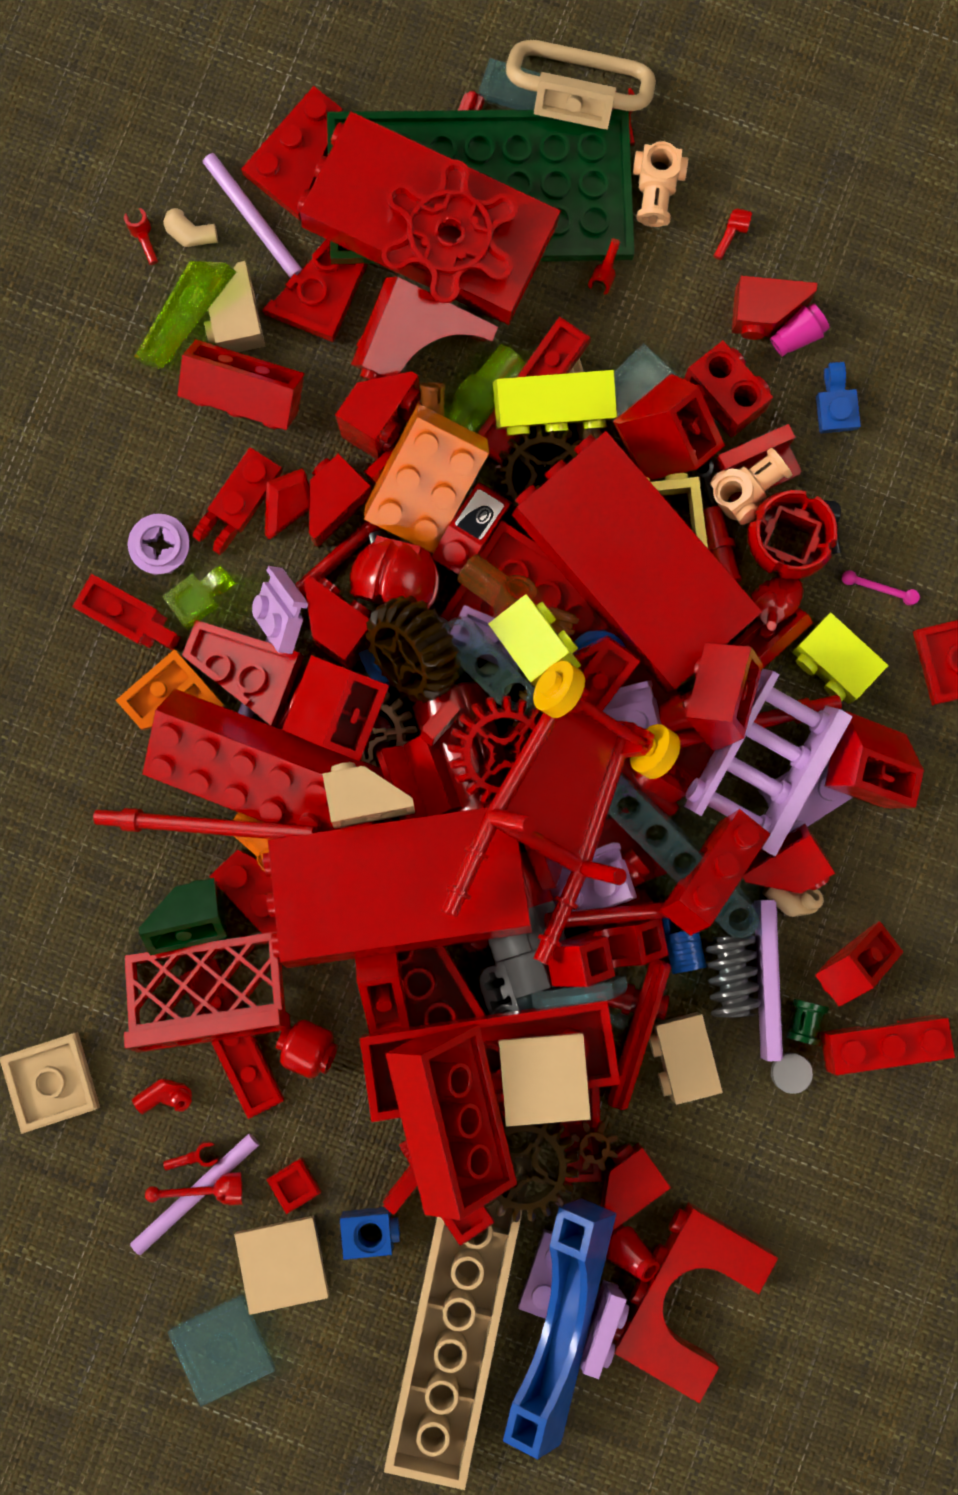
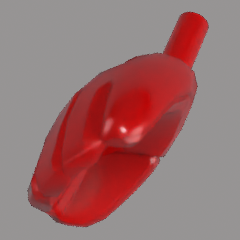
[751,576,804,631]

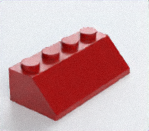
[385,1024,517,1220]

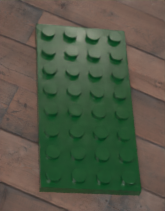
[327,109,634,264]

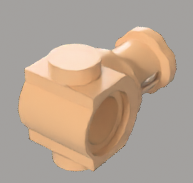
[632,141,688,227]
[710,447,793,525]

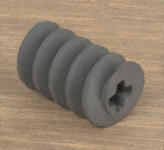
[706,935,761,1017]

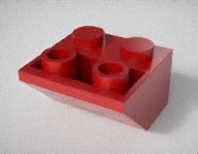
[335,371,421,460]
[613,374,725,480]
[304,575,371,670]
[685,643,763,750]
[282,655,389,761]
[824,711,924,808]

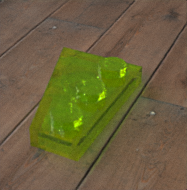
[134,261,237,368]

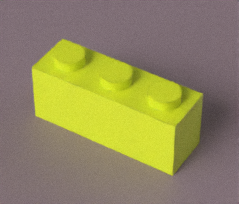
[493,370,617,436]

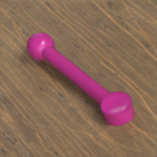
[842,570,920,606]

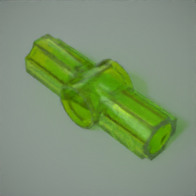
[444,344,526,432]

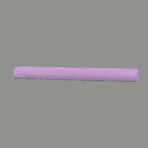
[203,153,302,278]
[130,1133,259,1255]

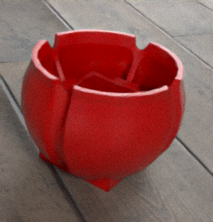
[747,490,838,580]
[349,535,439,610]

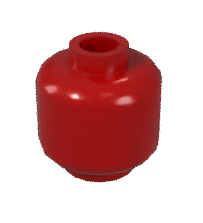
[276,1019,338,1079]

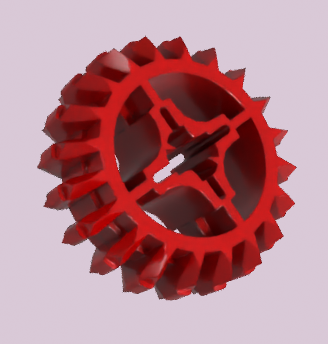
[447,696,541,804]

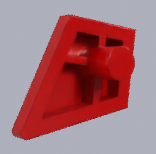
[265,468,310,539]

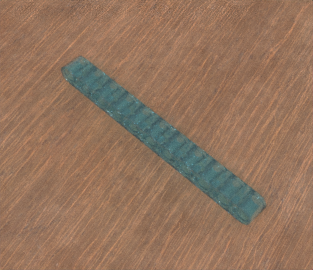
[445,616,759,938]

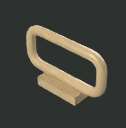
[506,40,656,130]

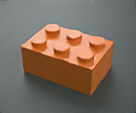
[364,404,489,554]

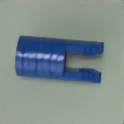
[662,918,707,974]

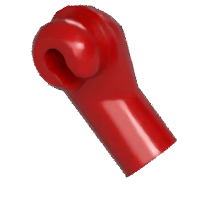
[132,1078,192,1115]

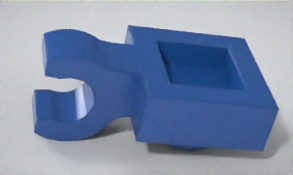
[816,362,861,434]

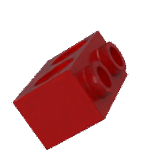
[684,340,773,438]

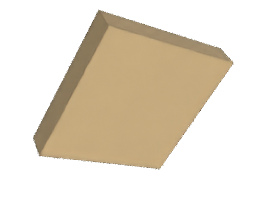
[0,1032,100,1134]
[499,1033,591,1127]
[234,1215,329,1315]

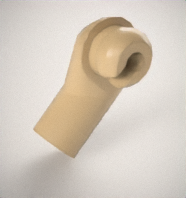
[163,208,218,247]
[762,887,824,917]

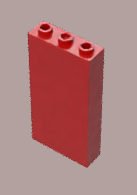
[297,111,561,325]
[512,431,762,693]
[263,807,532,968]

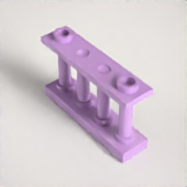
[684,669,853,856]

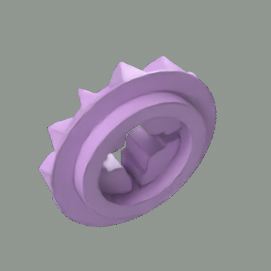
[128,514,190,576]

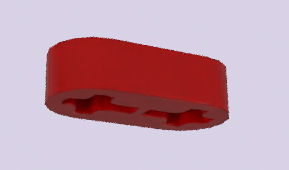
[630,763,690,804]

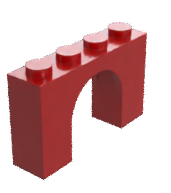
[612,1202,778,1404]

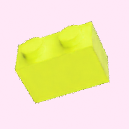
[488,594,581,687]
[792,612,889,704]

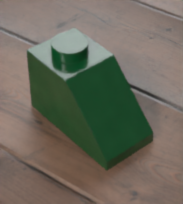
[139,878,228,956]

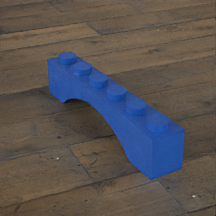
[503,1198,617,1460]

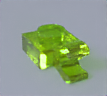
[162,565,236,629]

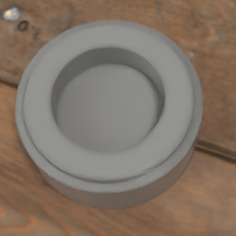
[771,1053,813,1094]

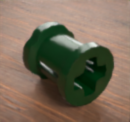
[785,999,829,1046]

